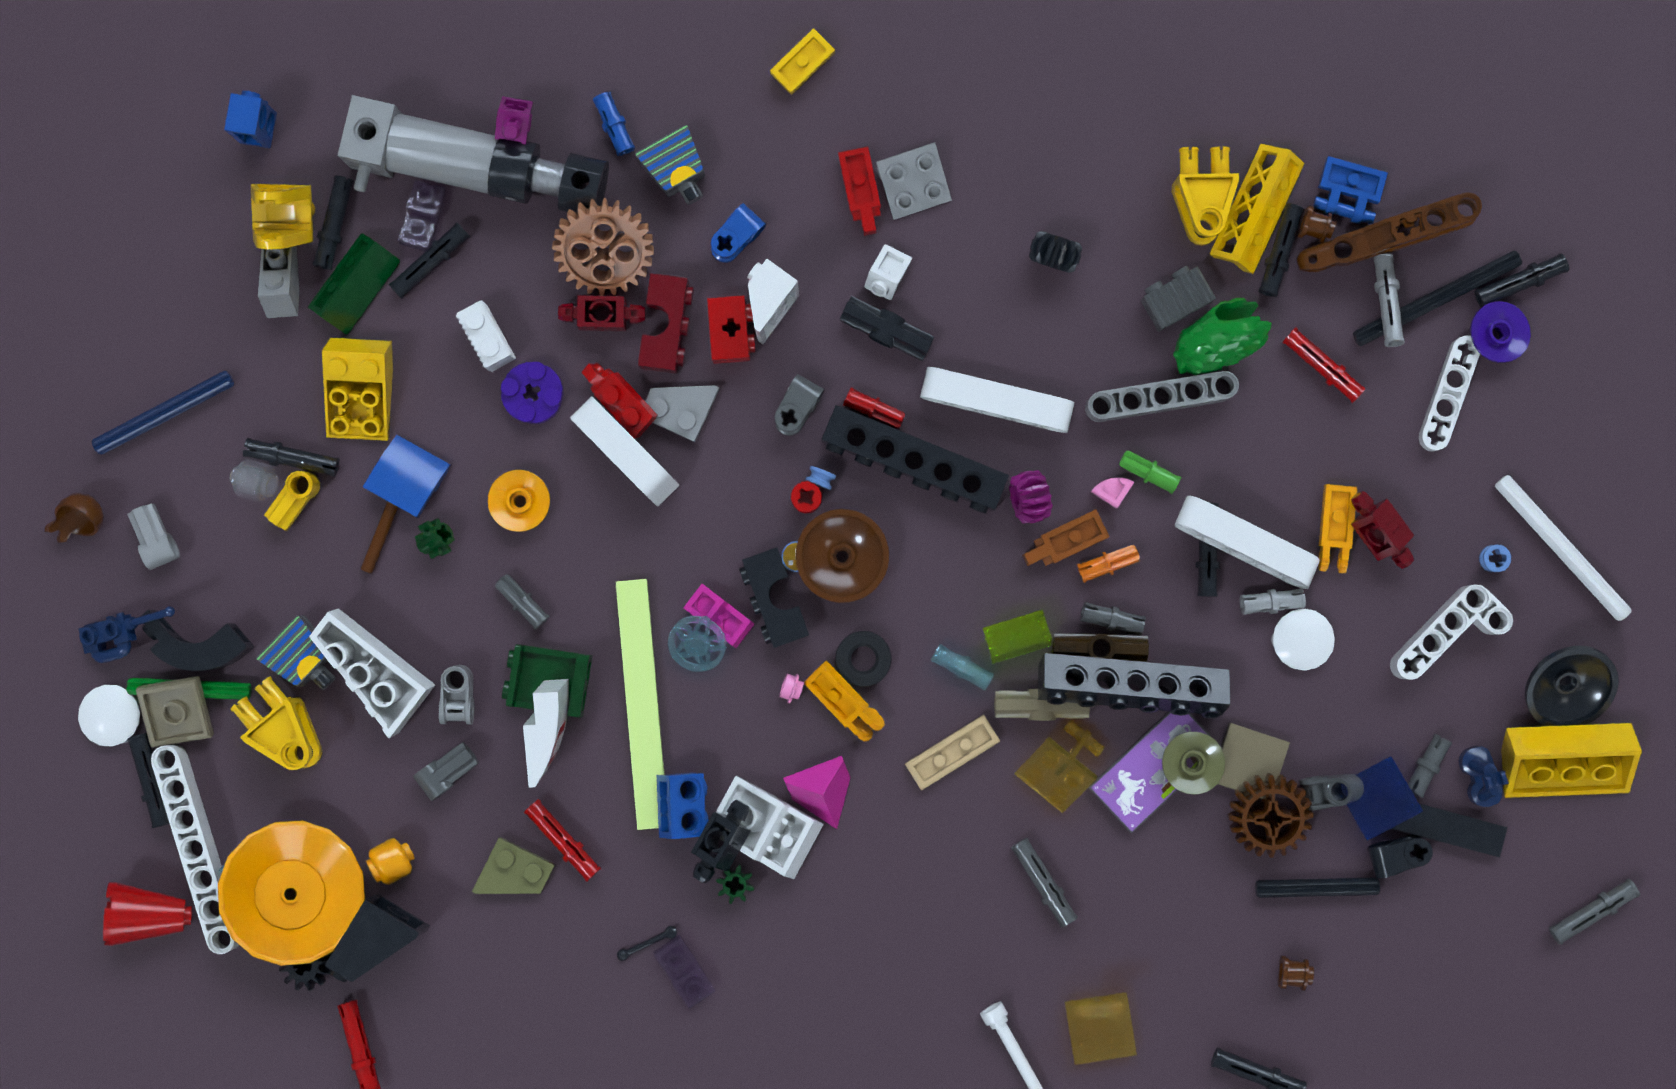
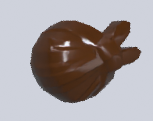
[45,493,104,543]

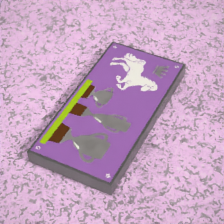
[1088,711,1222,834]

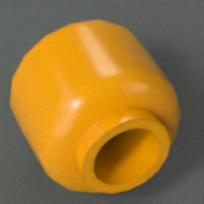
[365,838,415,885]

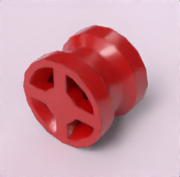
[791,481,822,514]

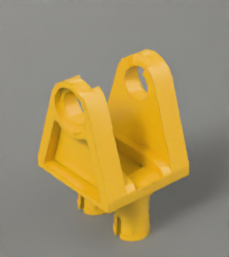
[1172,146,1239,246]
[251,184,315,249]
[230,676,322,770]

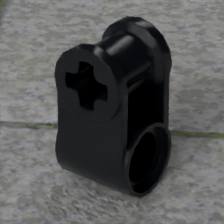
[1367,834,1433,879]

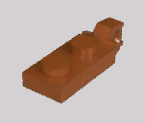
[1022,509,1110,566]

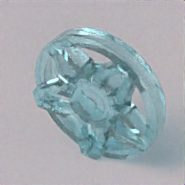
[668,616,727,672]

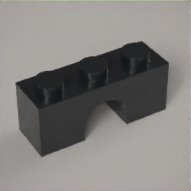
[739,547,809,648]

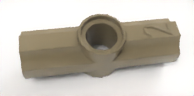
[994,689,1090,721]

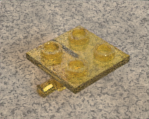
[1014,719,1105,813]
[1064,992,1137,1065]

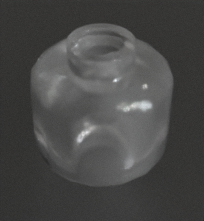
[230,459,279,502]

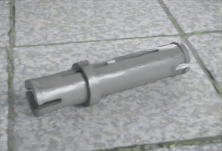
[1373,253,1405,347]

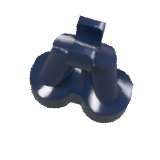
[1458,746,1509,807]

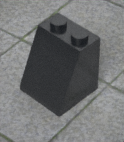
[325,893,430,982]

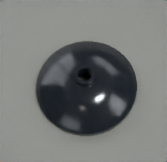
[1524,646,1619,726]

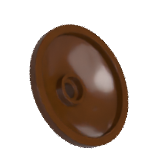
[796,509,889,603]

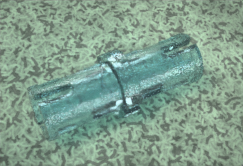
[930,644,994,691]

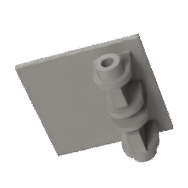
[876,142,952,220]

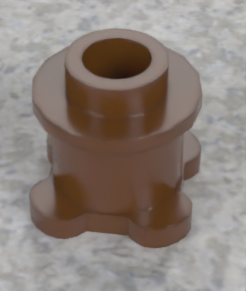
[1297,205,1336,243]
[1277,956,1314,991]

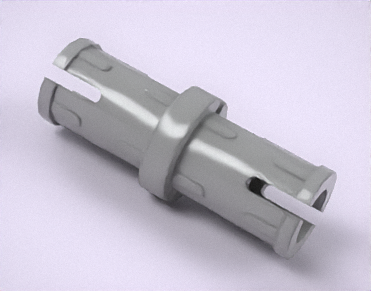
[1239,588,1306,615]

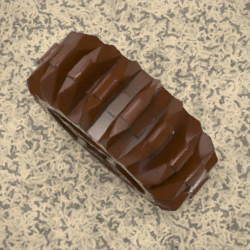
[1227,773,1314,858]

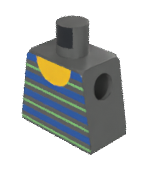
[635,124,705,205]
[256,615,336,690]

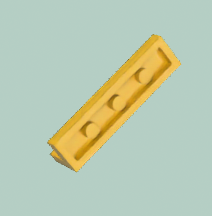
[1210,144,1305,274]

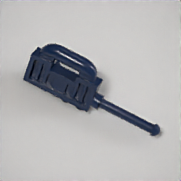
[79,606,175,663]

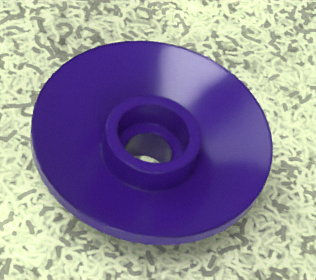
[1470,301,1531,363]

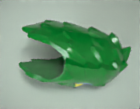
[1173,298,1272,375]

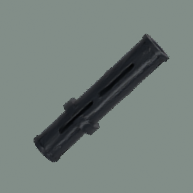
[312,175,354,270]
[1258,203,1305,297]
[388,222,470,299]
[1474,253,1569,307]
[243,438,340,477]
[1195,502,1220,597]
[127,733,170,828]
[1211,1047,1307,1089]

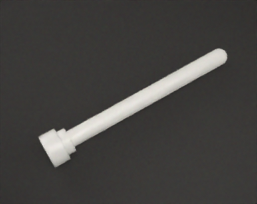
[980,1002,1043,1089]

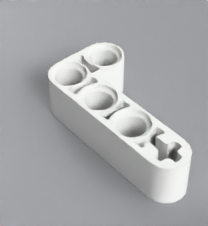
[570,396,680,506]
[1390,584,1513,680]

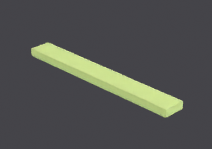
[616,579,665,830]

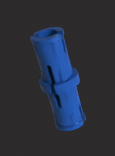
[592,92,635,156]

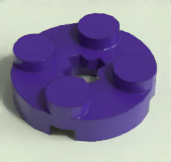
[501,362,564,424]

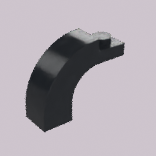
[141,609,255,671]

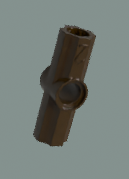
[1052,633,1149,662]

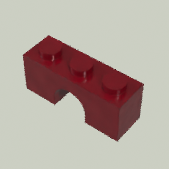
[638,273,694,374]

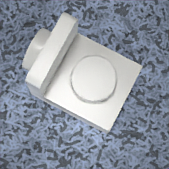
[864,244,912,300]

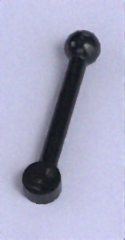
[617,926,677,961]

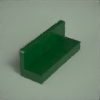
[308,233,400,334]

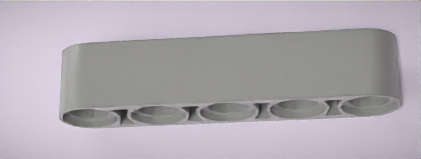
[1085,371,1239,422]

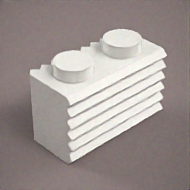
[456,300,516,372]

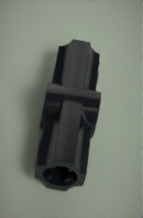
[840,296,934,362]

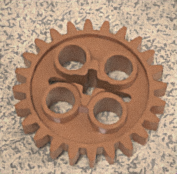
[552,198,654,296]

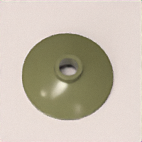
[1162,731,1225,795]

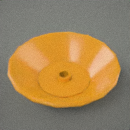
[218,820,365,966]

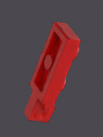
[838,146,881,236]
[581,362,657,439]

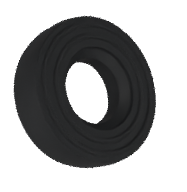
[836,631,891,687]

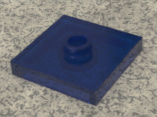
[1341,756,1423,841]

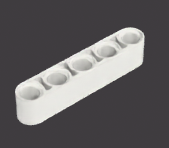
[920,367,1074,433]
[1175,496,1320,589]

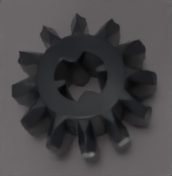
[1029,231,1083,273]
[279,955,331,991]

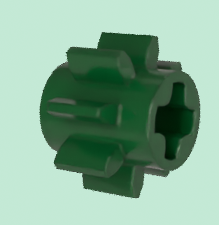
[415,518,455,559]
[716,864,754,904]

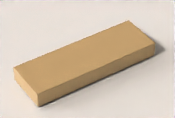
[905,714,1000,791]

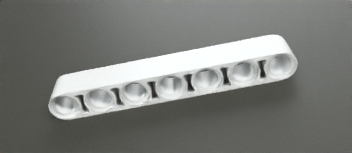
[151,744,239,954]

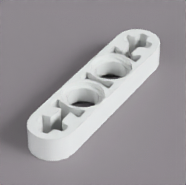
[1418,335,1480,451]

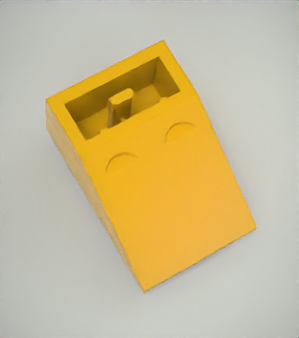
[322,338,393,441]

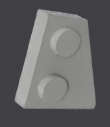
[645,385,720,442]

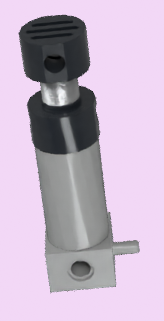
[337,95,609,213]

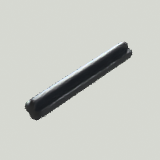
[1255,877,1380,898]

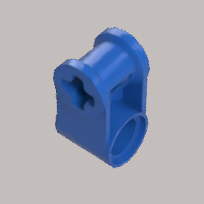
[711,203,767,263]

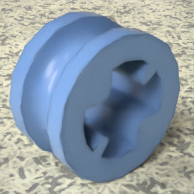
[805,466,836,491]
[1479,544,1511,572]

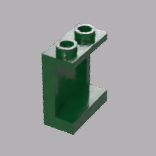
[502,644,593,718]

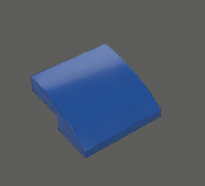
[363,435,451,518]

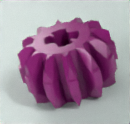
[1009,470,1053,524]

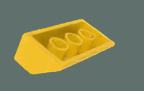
[1501,723,1642,798]

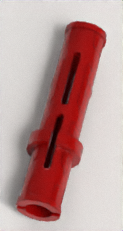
[1283,327,1366,403]
[524,799,601,882]
[337,999,381,1089]

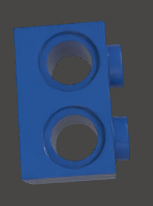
[224,91,277,148]
[656,773,709,839]

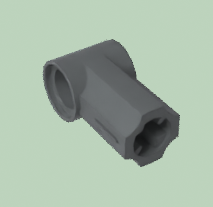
[413,742,479,802]

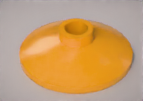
[488,470,550,532]

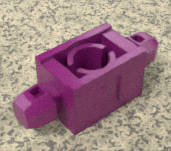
[494,96,533,144]

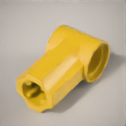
[264,471,320,531]

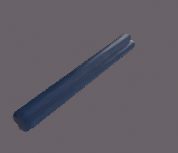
[91,371,234,455]

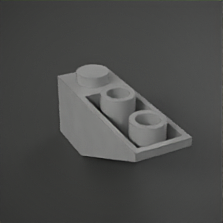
[258,246,300,318]

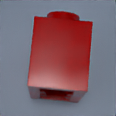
[707,295,756,364]

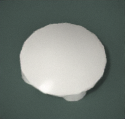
[1271,609,1335,671]
[78,685,140,746]

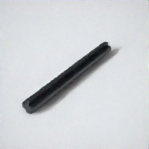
[1353,251,1522,346]

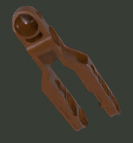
[1296,192,1482,273]

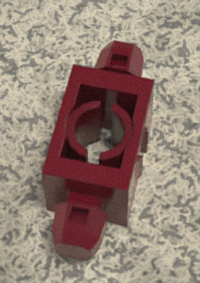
[558,295,646,331]
[1351,491,1415,569]

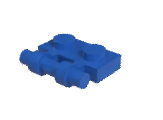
[1312,156,1388,224]

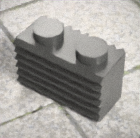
[1141,266,1216,332]

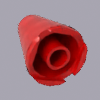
[103,882,192,946]

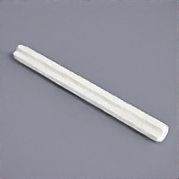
[1495,475,1632,621]

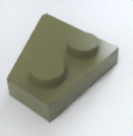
[472,837,556,894]

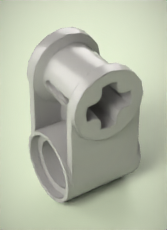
[439,664,474,725]

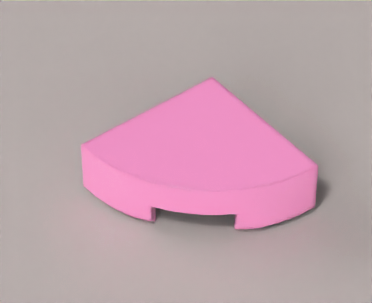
[1091,478,1134,509]

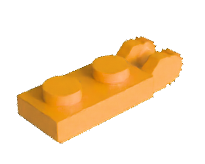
[1318,484,1357,574]
[804,660,885,742]

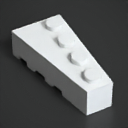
[309,608,435,738]

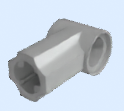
[127,503,180,570]

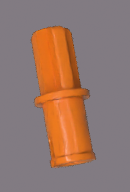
[1077,545,1140,583]

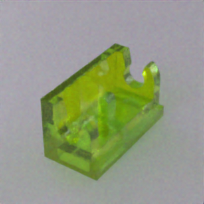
[983,610,1052,664]

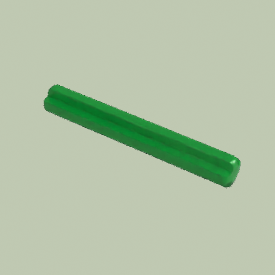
[127,678,252,700]

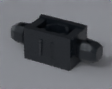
[691,799,751,883]

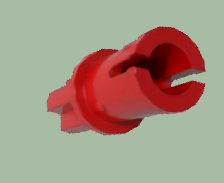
[843,387,905,429]

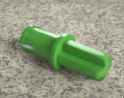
[1119,450,1181,494]

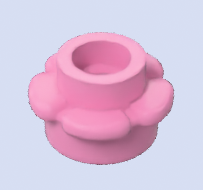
[779,674,804,703]

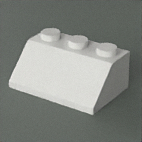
[747,259,800,344]

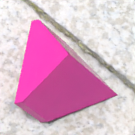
[783,756,850,829]

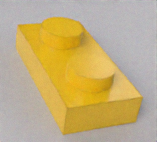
[770,28,835,95]

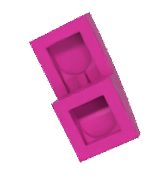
[683,584,754,648]

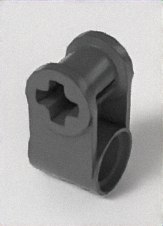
[775,374,825,436]
[1299,774,1364,811]

